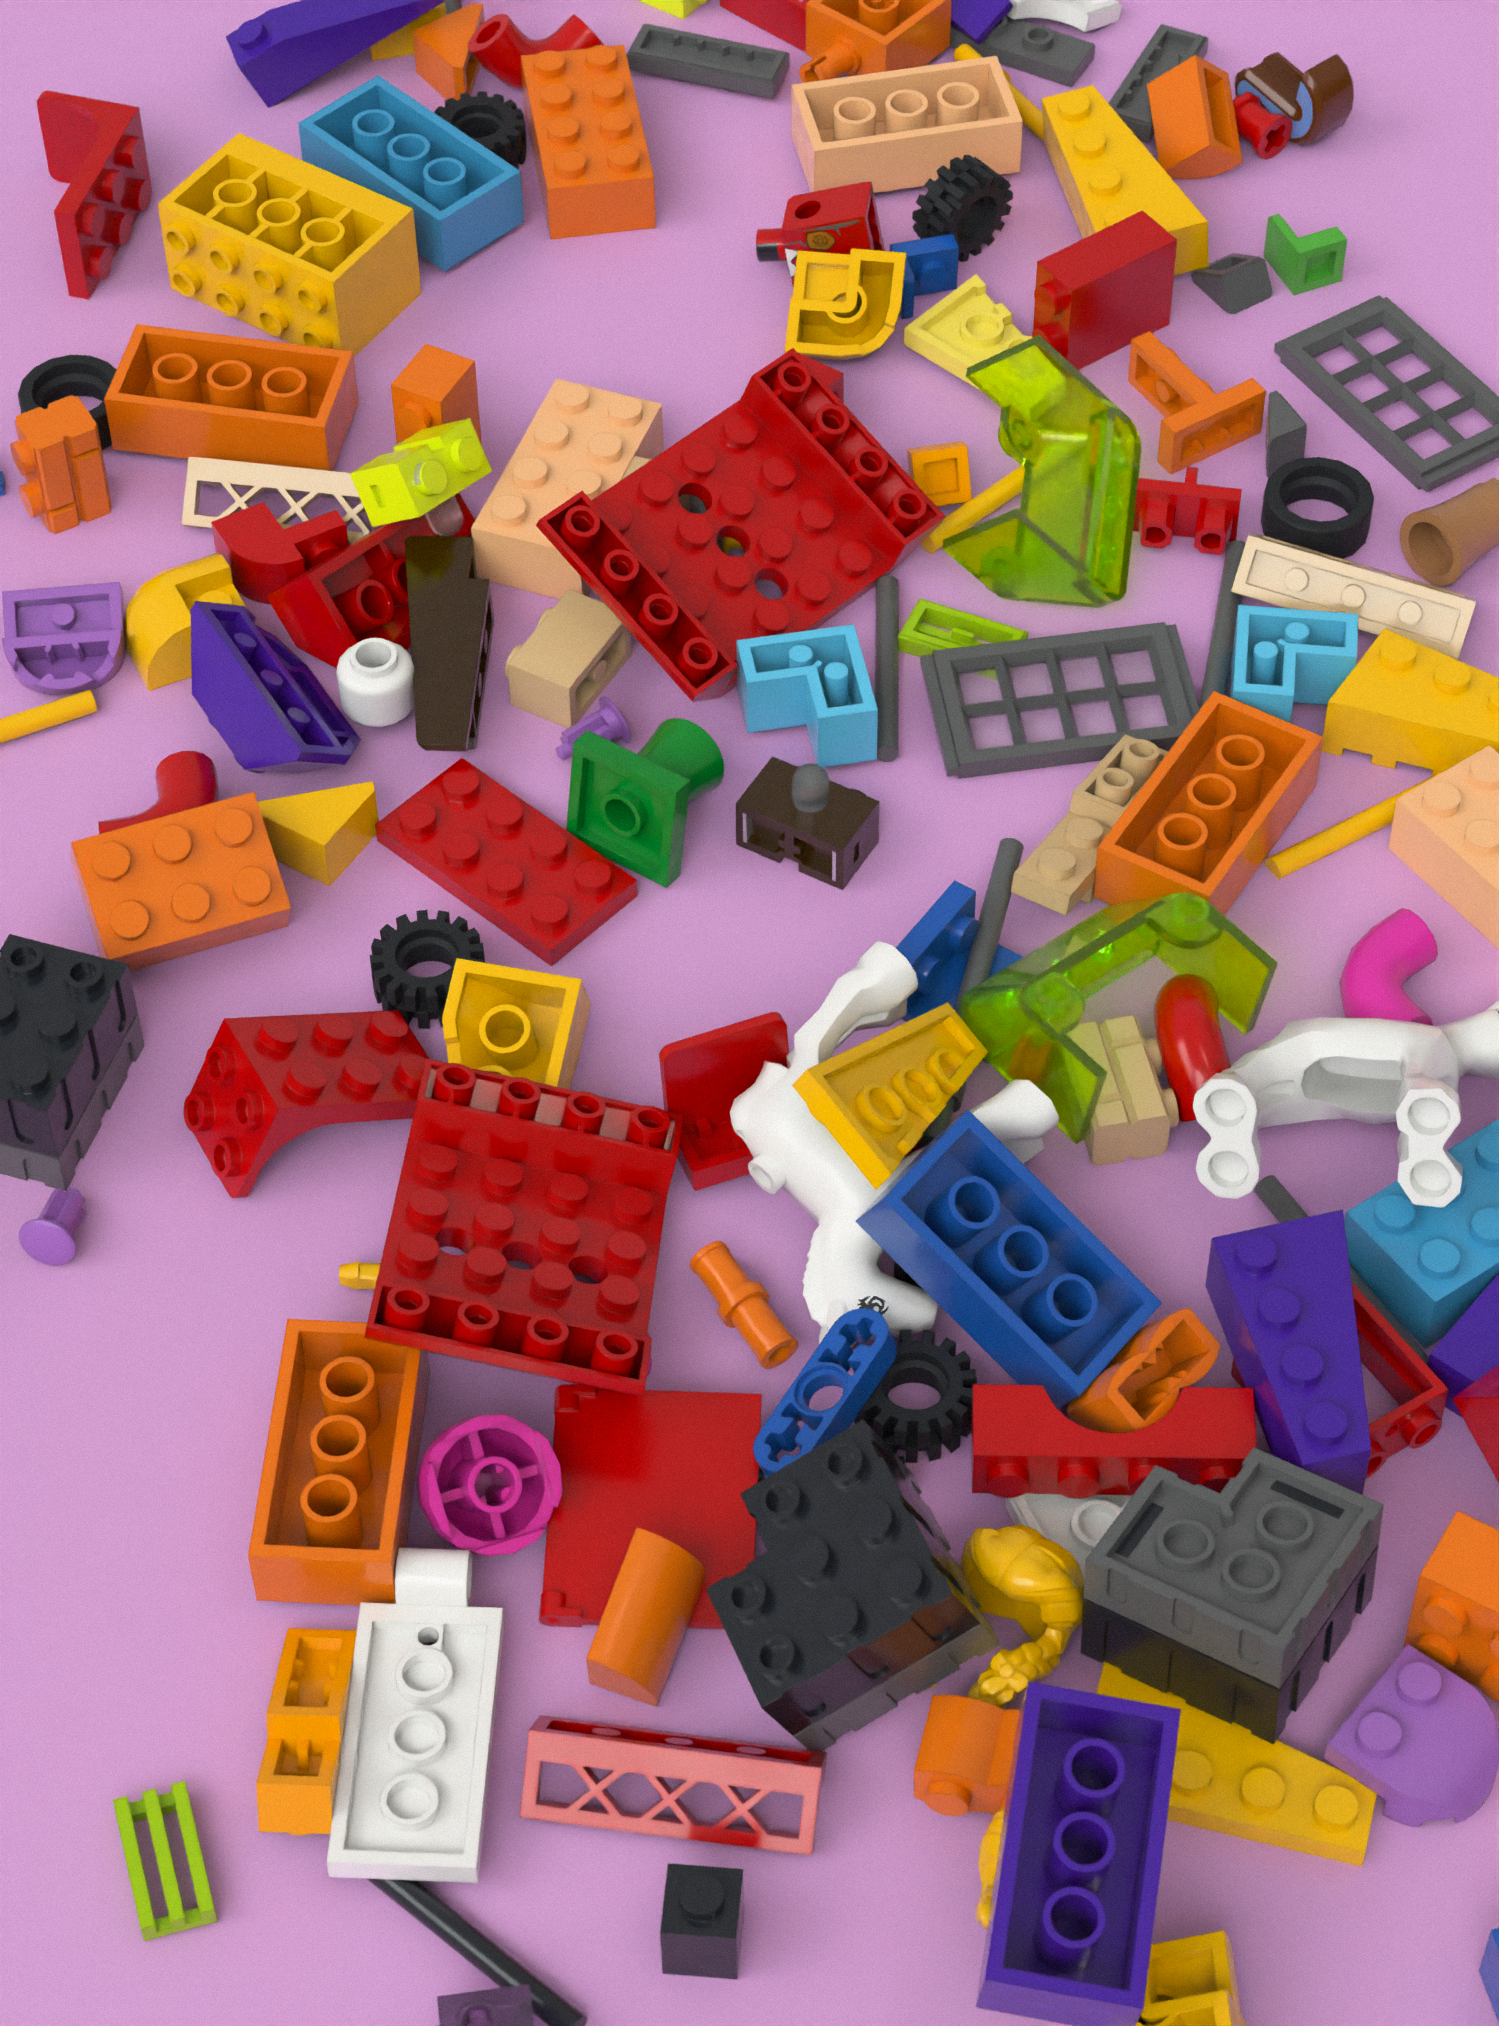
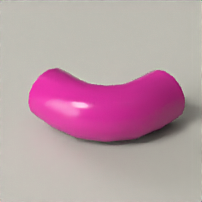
[1339,908,1438,1026]

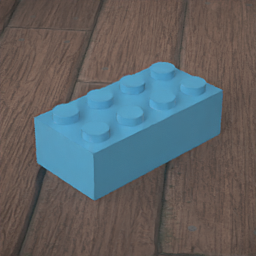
[298,75,524,272]
[1344,1119,1499,1349]

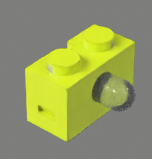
[350,418,492,537]

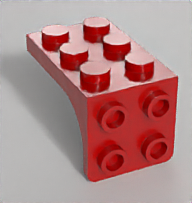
[37,90,152,300]
[183,1010,430,1198]

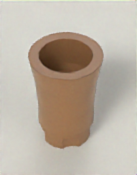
[1400,478,1499,586]

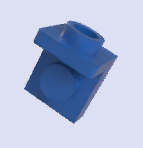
[890,234,959,319]

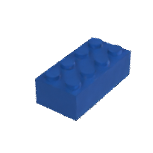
[855,1109,1162,1409]

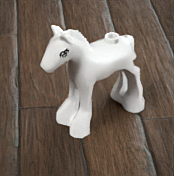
[730,941,1059,1347]
[1193,1000,1499,1208]

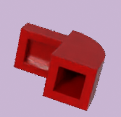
[211,502,349,605]

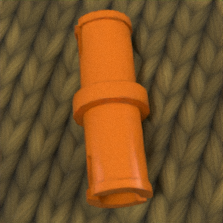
[689,1241,798,1369]

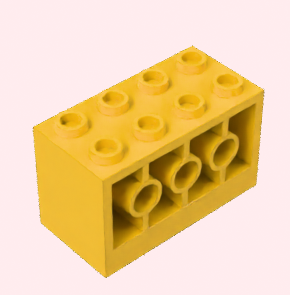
[158,133,421,357]

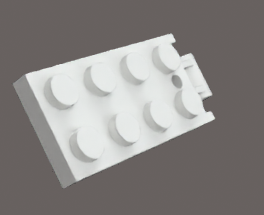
[327,1548,505,1883]

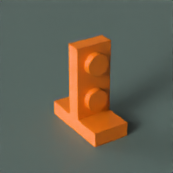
[1128,331,1266,475]

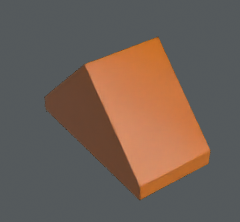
[412,3,485,101]

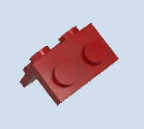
[659,1012,789,1191]

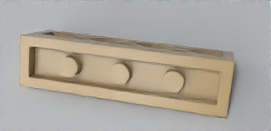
[181,456,371,544]
[1231,532,1477,659]

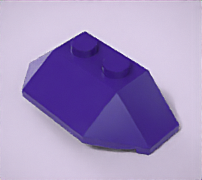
[190,601,361,773]

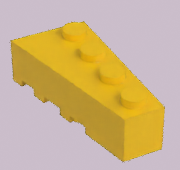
[1041,85,1209,275]
[1321,628,1499,777]

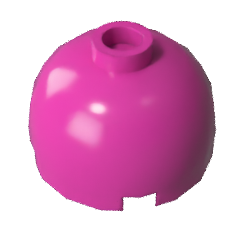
[417,1414,562,1556]

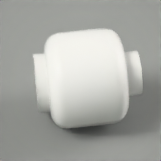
[336,638,414,727]

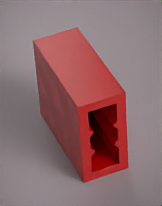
[1031,210,1177,376]

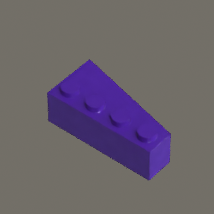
[1205,1209,1371,1495]

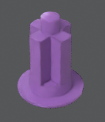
[556,696,632,761]
[19,1188,86,1266]

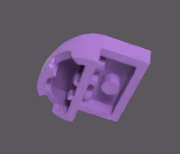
[2,582,126,694]
[1324,1644,1499,1827]

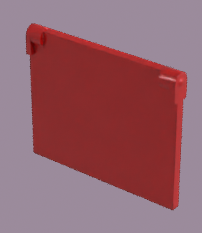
[539,1384,762,1630]

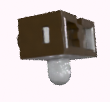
[736,756,880,890]

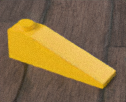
[442,958,591,1090]

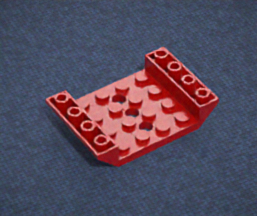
[536,348,946,702]
[364,1058,684,1397]

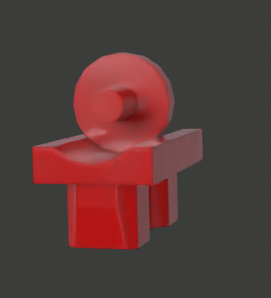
[1133,467,1242,555]

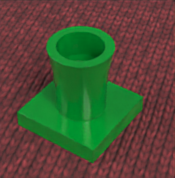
[566,718,724,888]

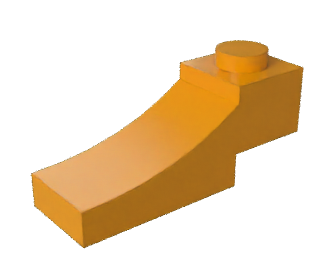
[256,1628,357,1835]

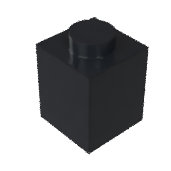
[660,1863,744,1980]

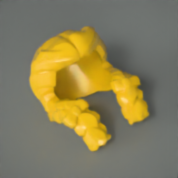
[929,1523,1084,1710]

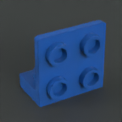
[896,880,1057,1063]

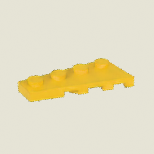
[792,1002,988,1190]
[1096,1661,1377,1867]

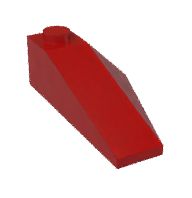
[266,492,475,668]

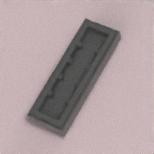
[950,15,1095,87]
[627,24,790,99]
[1108,24,1209,141]

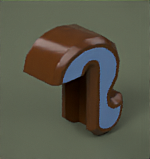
[1235,52,1354,146]

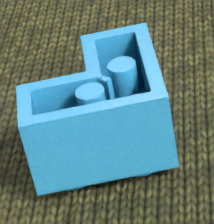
[1230,605,1358,723]
[736,624,878,768]

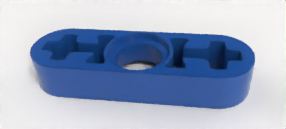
[753,1308,897,1478]

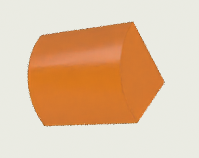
[1147,55,1243,179]
[586,1527,706,1707]

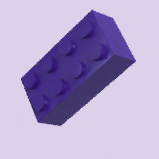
[976,1682,1181,2026]

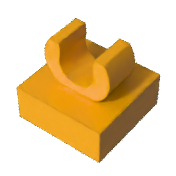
[907,441,972,506]

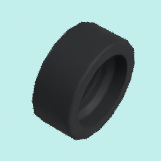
[18,355,116,450]
[1261,457,1374,559]

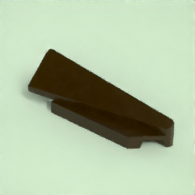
[405,536,494,751]

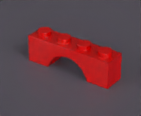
[971,1384,1257,1499]

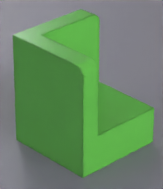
[1263,214,1347,295]

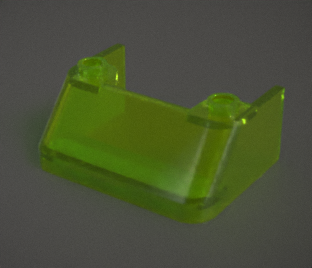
[942,335,1141,608]
[958,893,1278,1144]

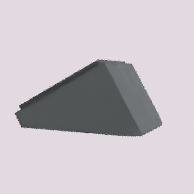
[1191,253,1273,314]
[1266,390,1307,478]

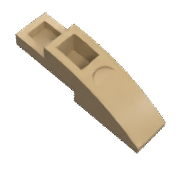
[1011,734,1168,916]

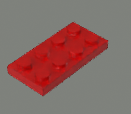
[375,758,638,966]

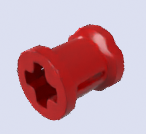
[1233,92,1293,159]

